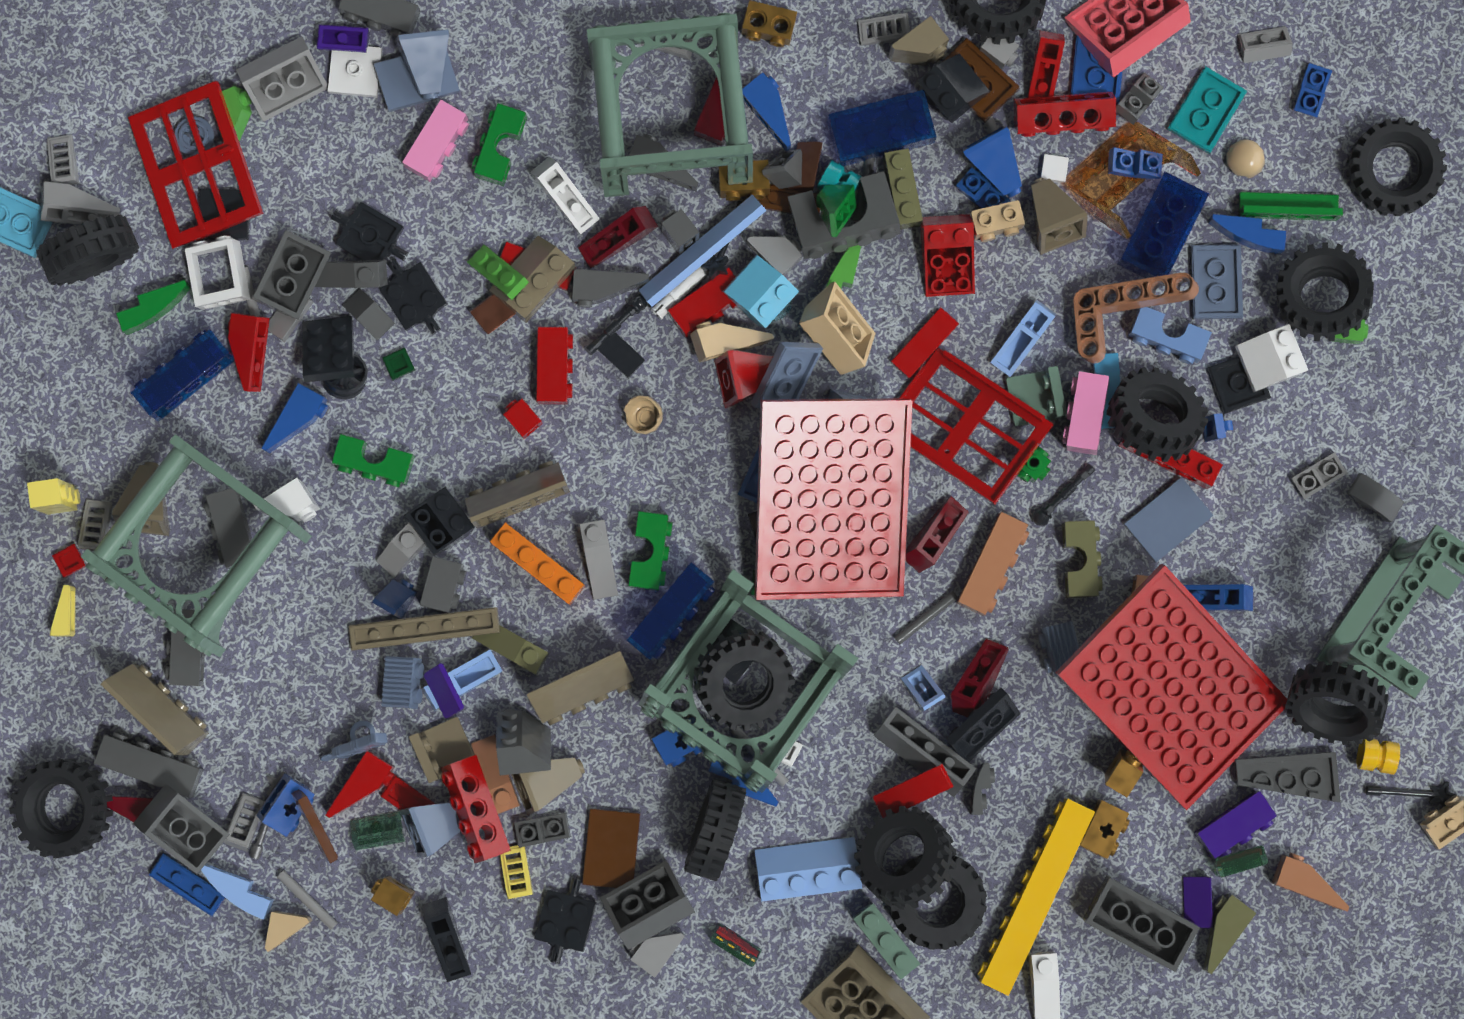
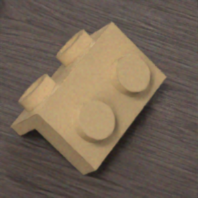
[971,200,1025,242]
[1420,795,1464,850]

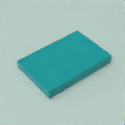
[1167,66,1247,154]

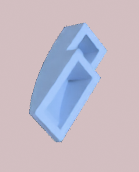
[990,300,1057,377]
[422,650,502,711]
[201,864,274,920]

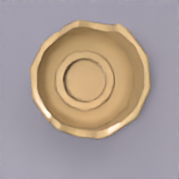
[1226,139,1265,178]
[624,395,663,434]

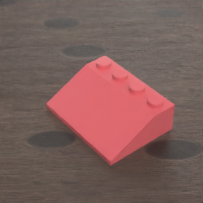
[1064,0,1191,77]

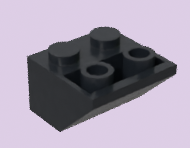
[404,487,475,556]

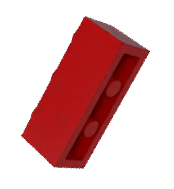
[668,268,738,338]
[537,327,573,405]

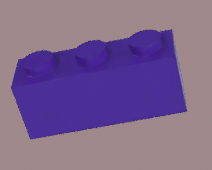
[1194,791,1277,859]

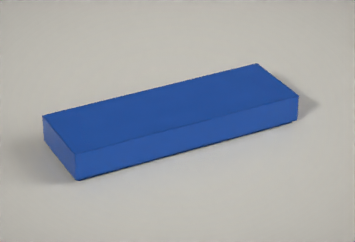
[149,853,225,916]

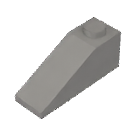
[41,181,120,225]
[580,520,618,600]

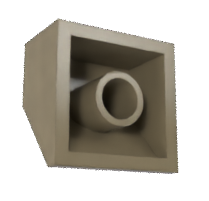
[888,16,949,66]

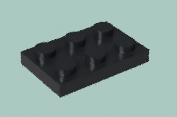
[302,316,355,383]
[946,688,1021,762]

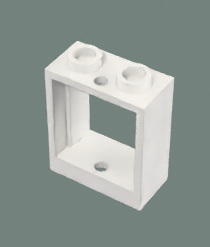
[185,236,250,310]

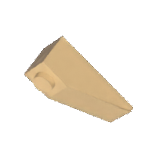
[690,321,774,363]

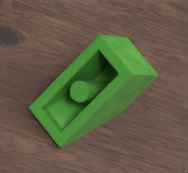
[209,86,252,142]

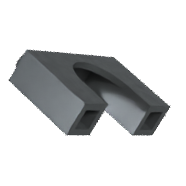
[788,171,901,259]

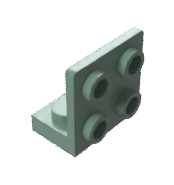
[1006,366,1067,427]

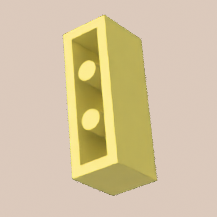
[27,478,80,515]

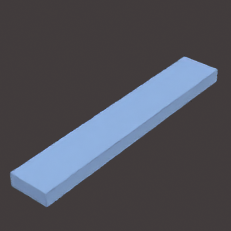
[638,195,766,307]

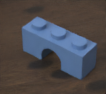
[1128,307,1212,365]

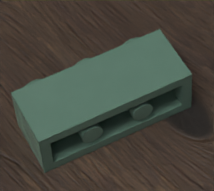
[852,902,920,980]

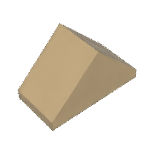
[265,911,313,952]

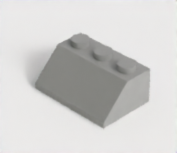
[236,36,328,122]

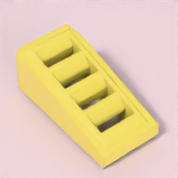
[50,585,76,637]
[500,845,533,899]

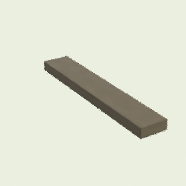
[349,607,500,651]

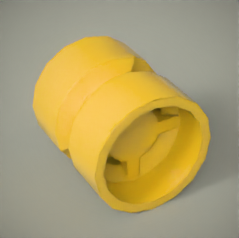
[1356,739,1400,775]

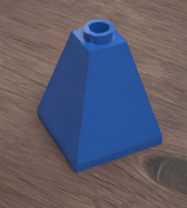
[963,125,1022,198]

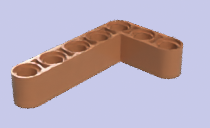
[1073,273,1199,364]

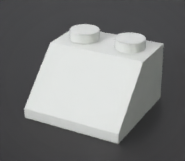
[1235,324,1308,392]
[254,478,320,522]

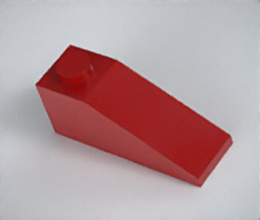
[1027,30,1065,98]
[228,313,270,392]
[326,751,395,818]

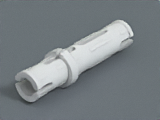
[651,260,709,320]

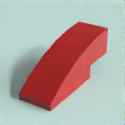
[873,764,954,818]

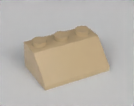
[799,282,876,375]

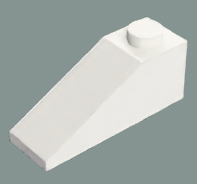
[530,157,600,234]
[1028,951,1060,1019]

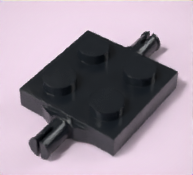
[331,202,409,261]
[379,259,448,335]
[534,877,597,964]

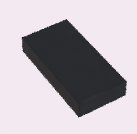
[597,333,645,379]

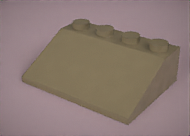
[465,461,570,529]
[527,651,634,726]
[100,664,209,755]
[801,945,930,1019]

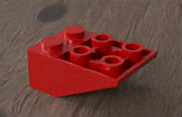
[921,214,975,297]

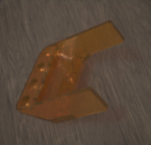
[1064,122,1201,239]

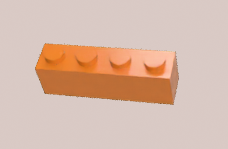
[490,522,585,606]

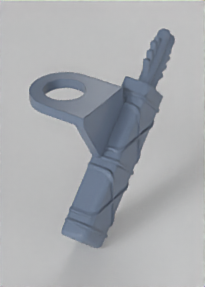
[320,721,387,761]

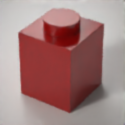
[503,399,543,439]

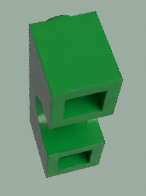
[472,103,527,187]
[332,434,415,488]
[629,511,673,591]

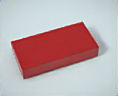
[381,775,436,815]

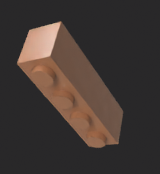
[956,512,1030,616]

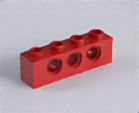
[1014,91,1116,137]
[1118,438,1223,489]
[441,755,511,863]

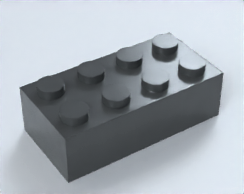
[1083,875,1200,972]

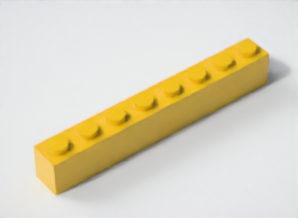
[977,798,1095,996]

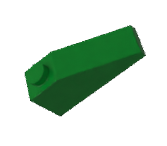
[816,185,856,237]

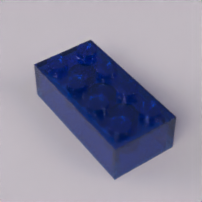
[827,90,937,166]
[1117,172,1209,278]
[130,329,235,422]
[626,562,715,662]

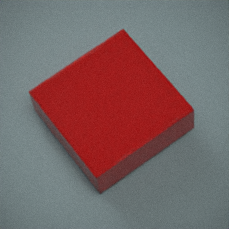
[52,544,86,578]

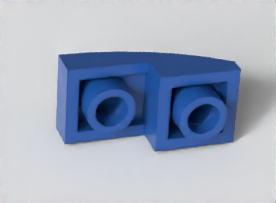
[1293,63,1332,118]
[1108,147,1163,179]
[956,168,1011,209]

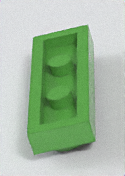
[467,245,529,300]

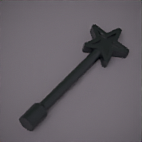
[701,201,743,280]
[1366,781,1456,807]

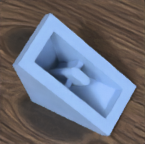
[901,665,945,711]

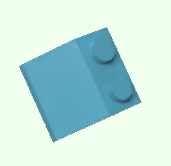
[723,255,799,328]

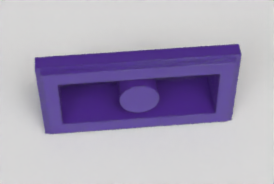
[317,25,370,53]
[424,663,464,718]
[1183,876,1213,928]

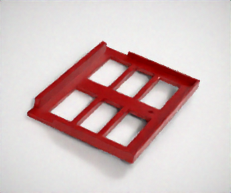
[128,81,264,249]
[900,348,1054,505]

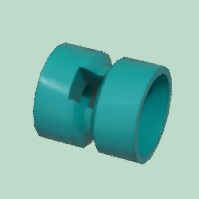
[817,160,862,191]

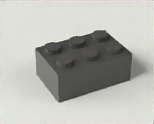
[133,784,230,874]
[600,860,695,950]

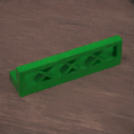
[1238,192,1343,221]

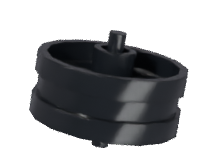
[321,354,368,400]

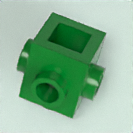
[1017,446,1051,483]

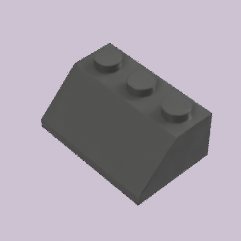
[251,230,331,320]
[496,709,551,776]

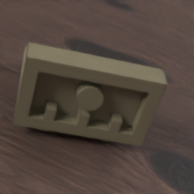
[409,717,474,783]

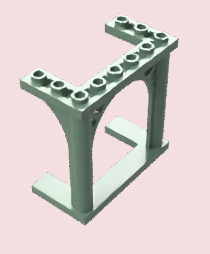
[587,13,753,197]
[81,434,312,657]
[1316,524,1464,699]
[638,569,859,793]

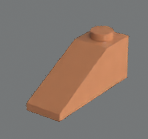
[471,735,521,814]
[1271,853,1349,912]

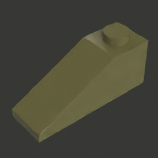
[472,626,550,675]
[1203,894,1256,975]

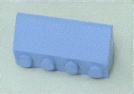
[754,837,862,902]

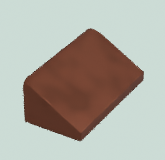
[788,142,823,193]
[469,294,515,334]

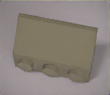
[489,236,575,323]

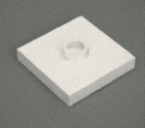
[328,46,382,98]

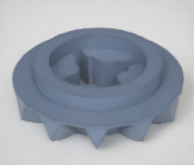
[174,117,214,156]

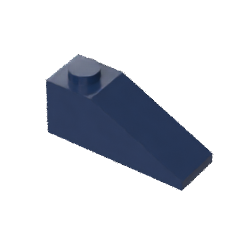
[372,578,417,619]

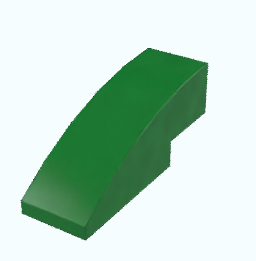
[116,280,191,335]

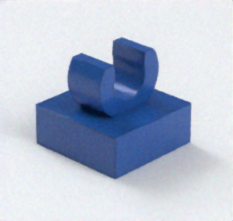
[1203,413,1233,442]

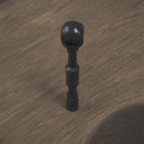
[585,296,647,355]
[1033,464,1095,526]

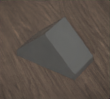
[762,149,802,189]
[342,289,395,341]

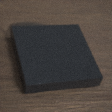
[199,189,250,240]
[1207,357,1271,415]

